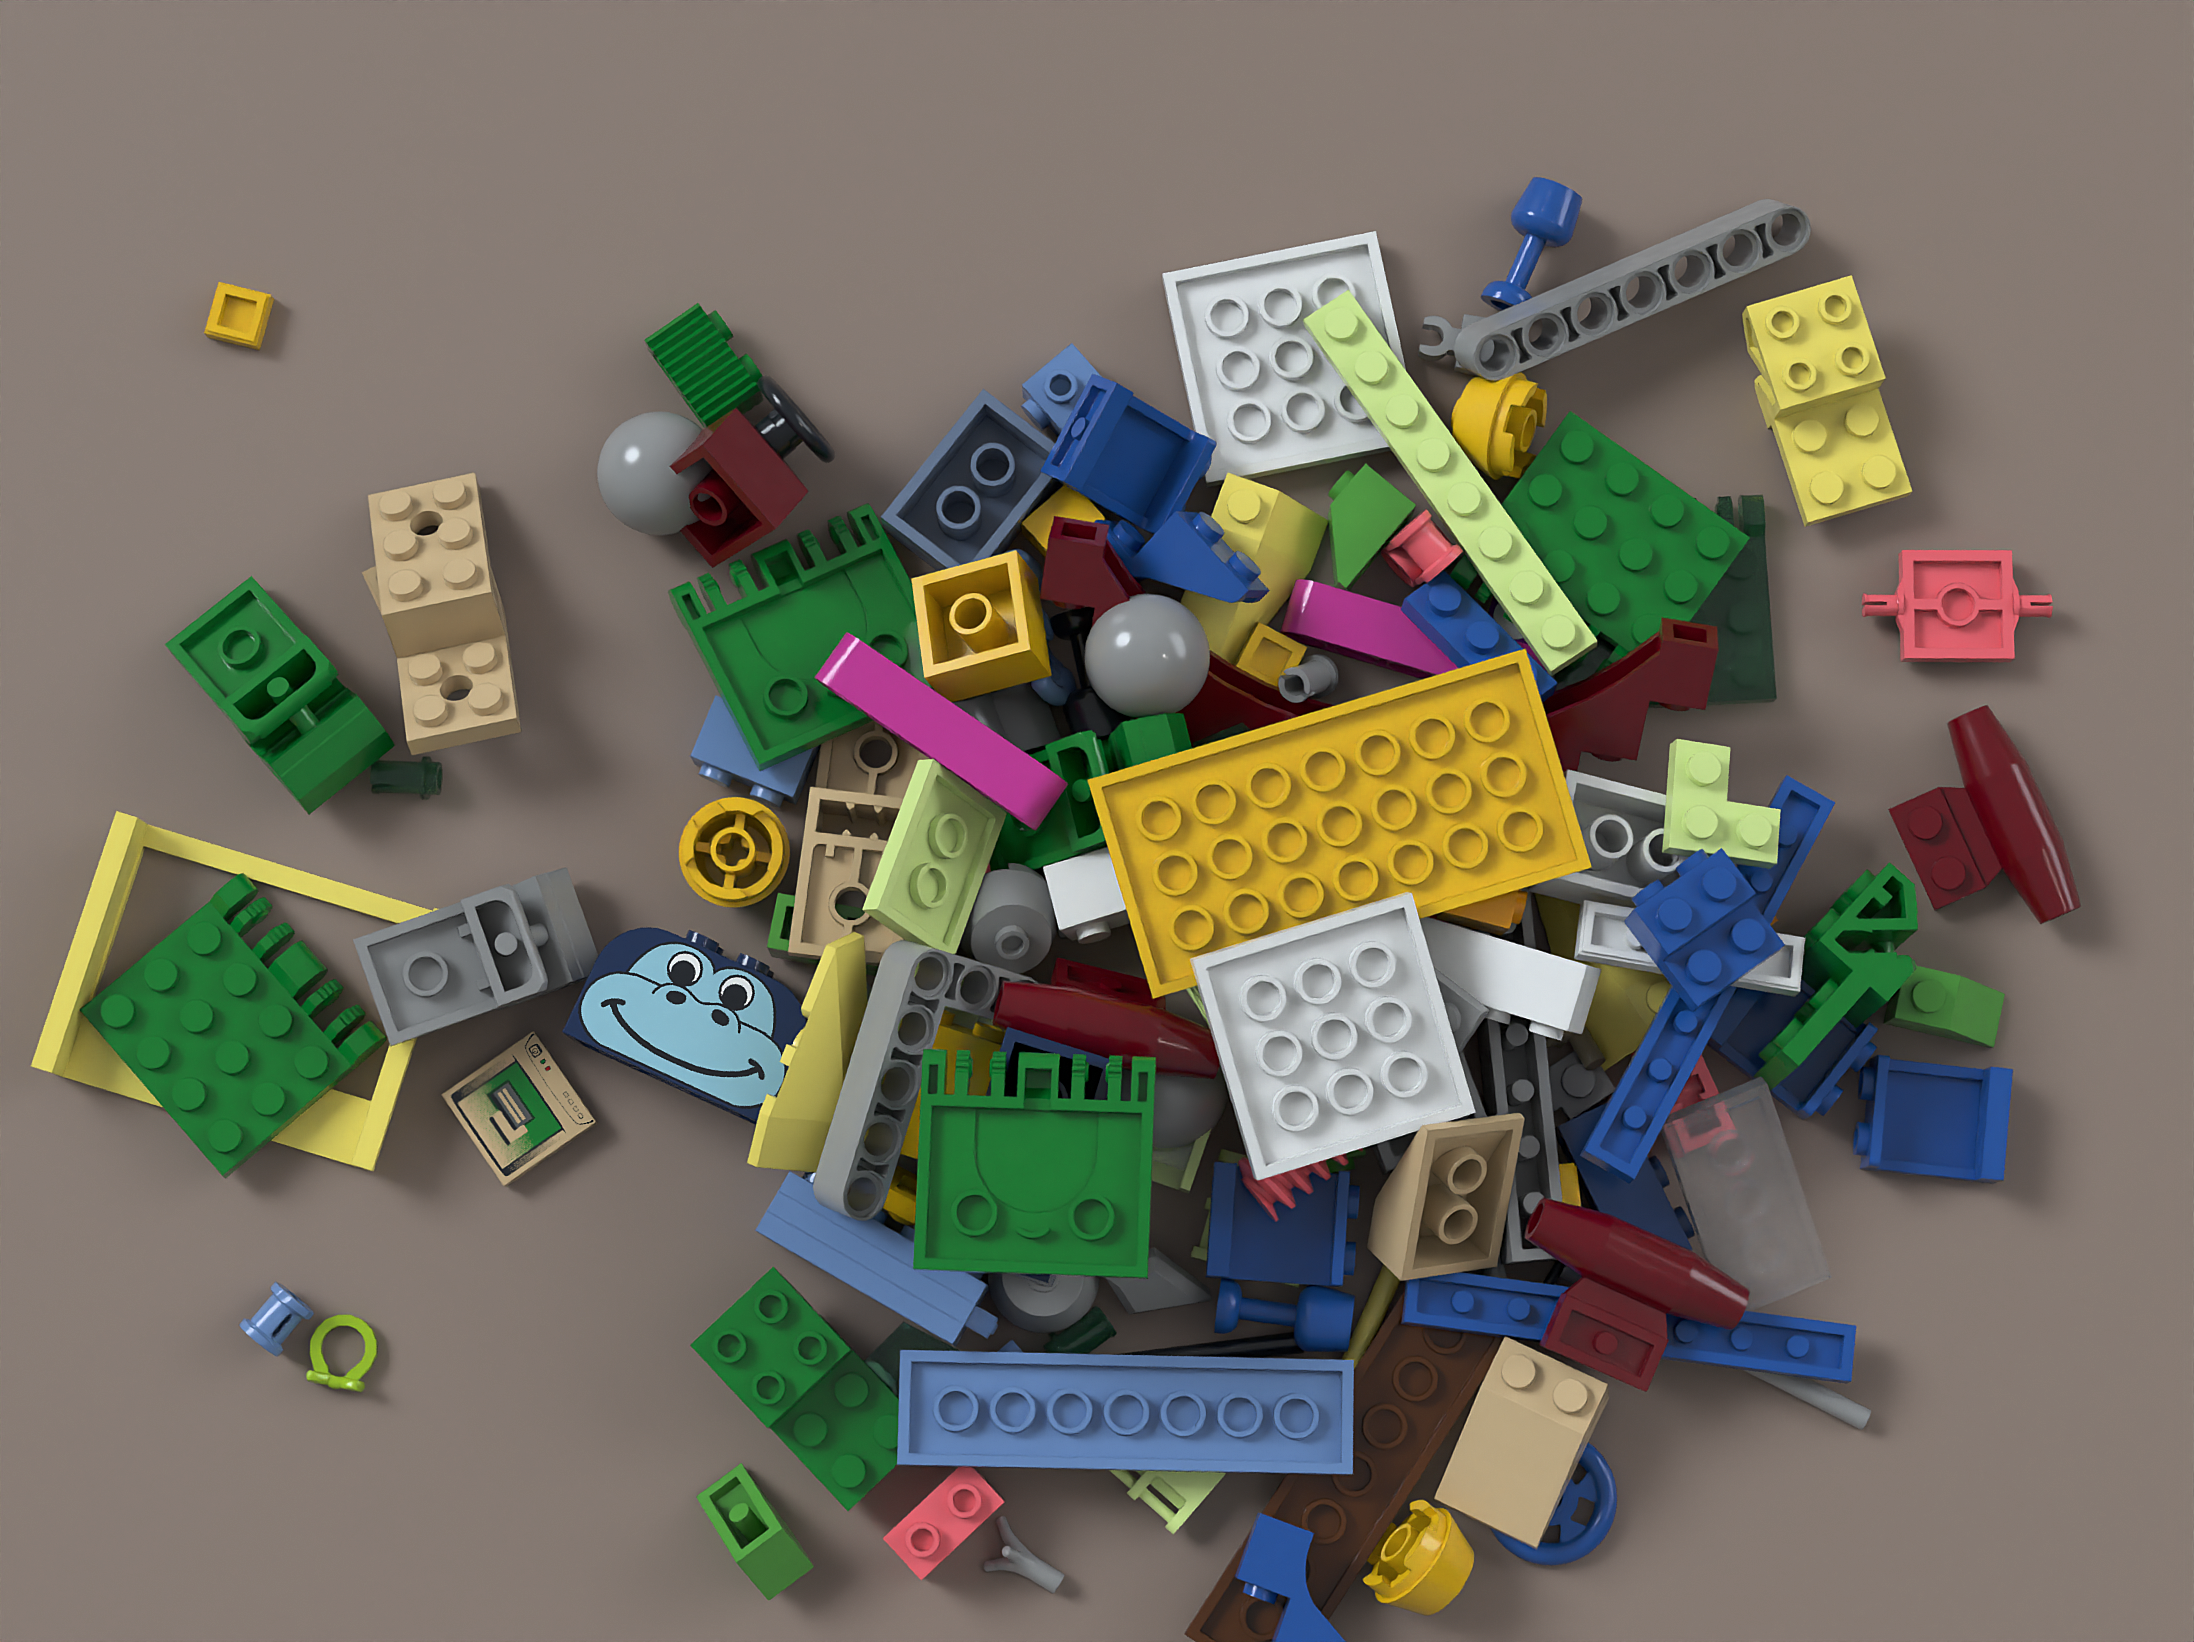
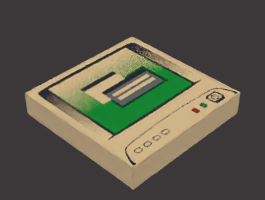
[441,1031,598,1187]

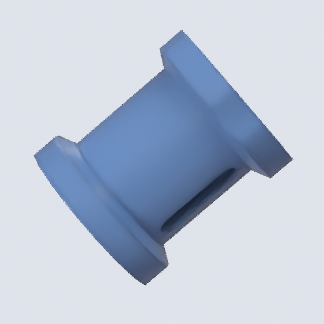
[239,1282,315,1357]

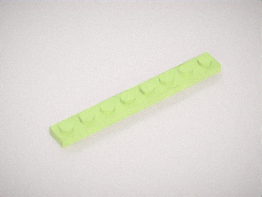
[1303,290,1597,676]

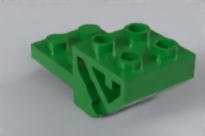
[165,576,395,815]
[987,713,1192,872]
[1753,862,1918,1091]
[690,1267,899,1511]

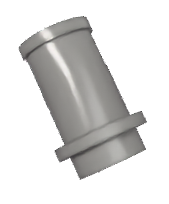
[1278,654,1339,703]

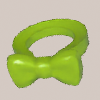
[306,1315,378,1392]

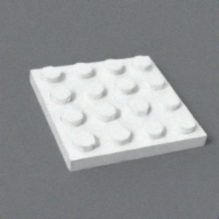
[1162,231,1406,488]
[1190,892,1476,1181]

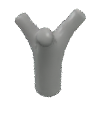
[984,1516,1065,1594]

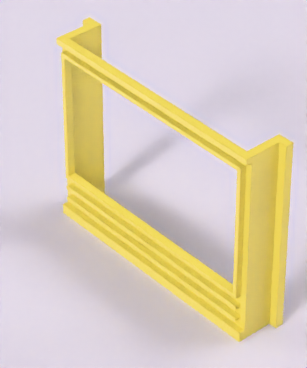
[31,811,438,1171]

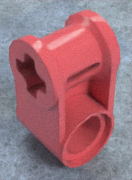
[1381,509,1463,588]

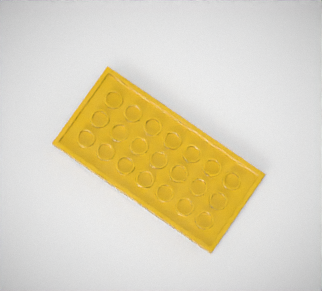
[1088,648,1592,999]

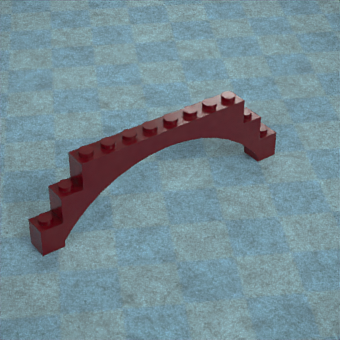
[1040,516,1719,773]

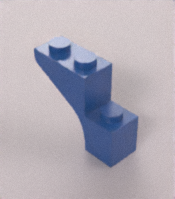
[1095,511,1270,603]
[1235,1512,1346,1642]

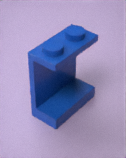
[1205,1162,1360,1287]

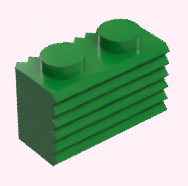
[644,303,764,429]

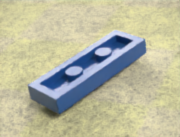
[1401,571,1558,702]

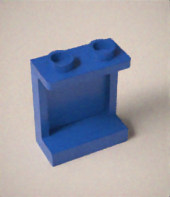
[1040,374,1217,535]
[1706,979,1878,1120]
[1853,1055,2013,1184]

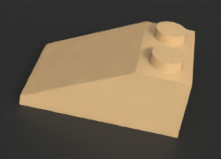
[1367,1113,1525,1281]
[1434,1336,1609,1550]

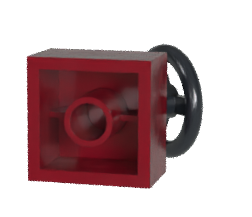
[669,375,835,568]

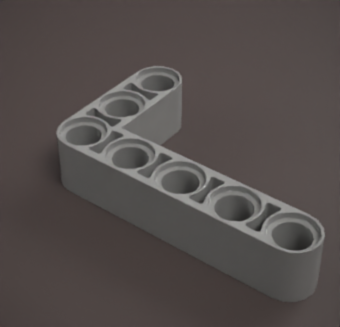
[813,940,1038,1221]

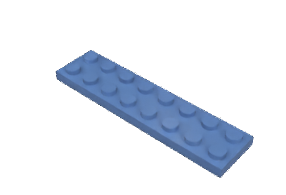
[897,1350,1354,1475]

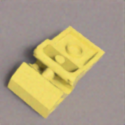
[1742,275,1913,527]

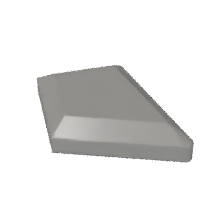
[1105,1247,1211,1315]

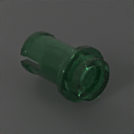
[370,756,443,800]
[1043,1306,1117,1354]

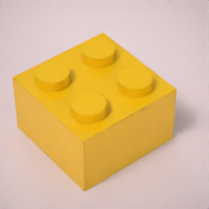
[911,550,1052,702]

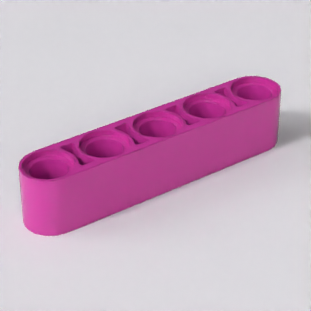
[1280,579,1549,679]
[814,632,1068,830]

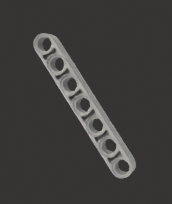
[1454,199,1811,381]

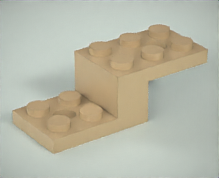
[368,473,521,755]
[788,721,929,966]

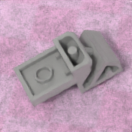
[353,867,598,1047]

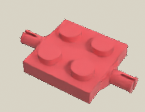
[1862,550,2053,662]

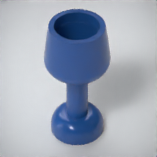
[1481,177,1583,311]
[1214,1278,1355,1352]

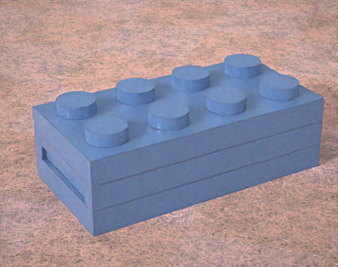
[755,1171,999,1347]

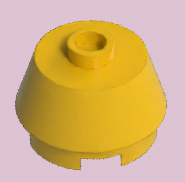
[1451,372,1547,480]
[679,797,790,907]
[1363,1500,1474,1616]

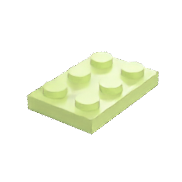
[862,759,1007,954]

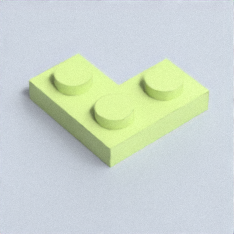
[1662,739,1781,869]

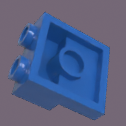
[1624,848,1785,1012]

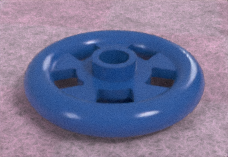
[1490,1442,1617,1566]

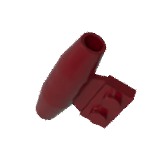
[1888,705,2081,925]
[993,957,1220,1079]
[1525,1197,1750,1392]

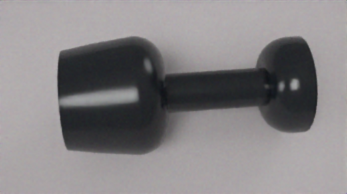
[1050,607,1130,741]

